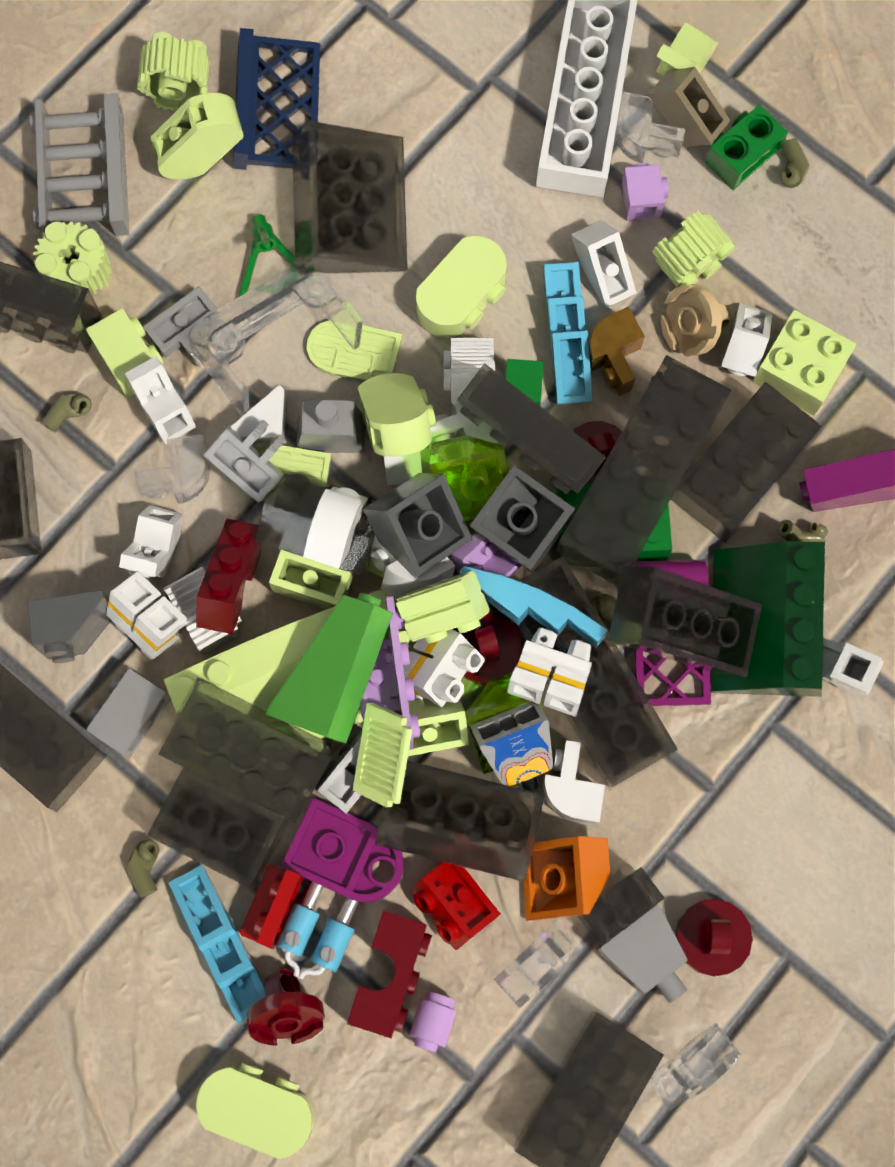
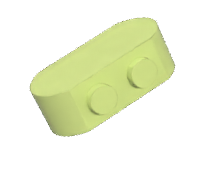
[150,93,243,180]
[416,236,507,338]
[358,373,436,457]
[196,1062,314,1159]

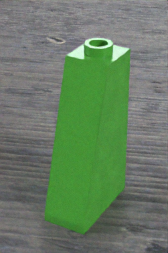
[266,593,393,743]

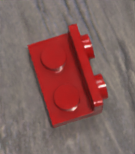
[410,854,501,950]
[240,864,304,949]

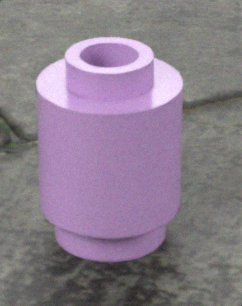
[409,991,457,1053]

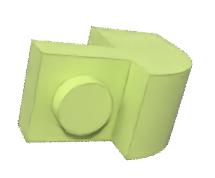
[656,22,719,76]

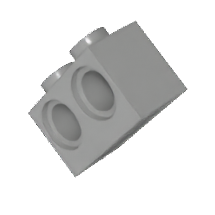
[310,725,362,814]

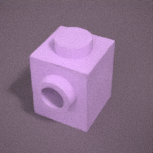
[621,163,668,221]

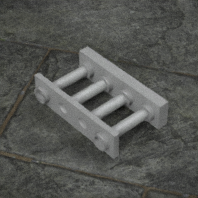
[30,93,130,236]

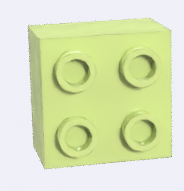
[752,310,857,416]

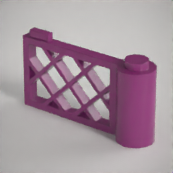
[624,559,711,707]

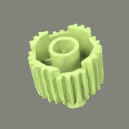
[137,32,210,111]
[652,210,737,287]
[33,221,112,304]

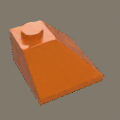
[521,836,611,921]

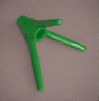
[236,214,315,307]

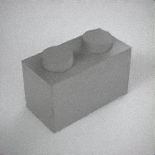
[85,669,171,760]

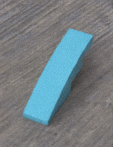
[543,262,593,404]
[459,566,608,648]
[169,865,265,1026]

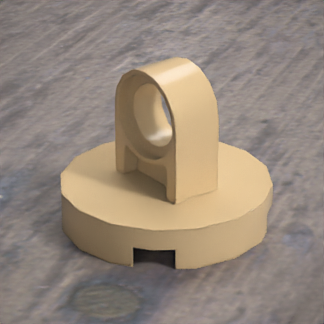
[661,284,731,357]

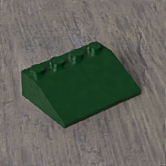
[710,541,825,697]

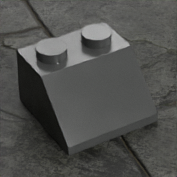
[470,465,576,574]
[363,473,473,577]
[27,590,112,663]

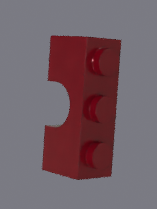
[196,518,262,635]
[347,910,432,1039]

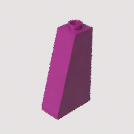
[799,449,895,512]

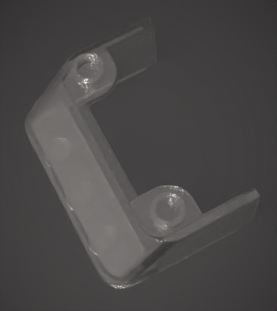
[189,268,363,416]

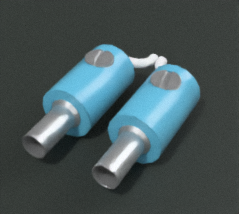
[275,882,358,979]

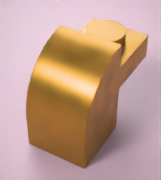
[589,306,645,396]

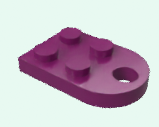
[281,798,404,903]

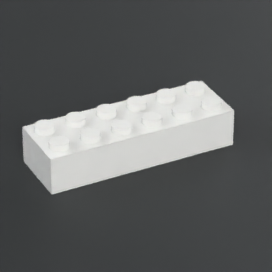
[536,0,637,198]

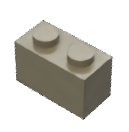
[648,67,731,147]

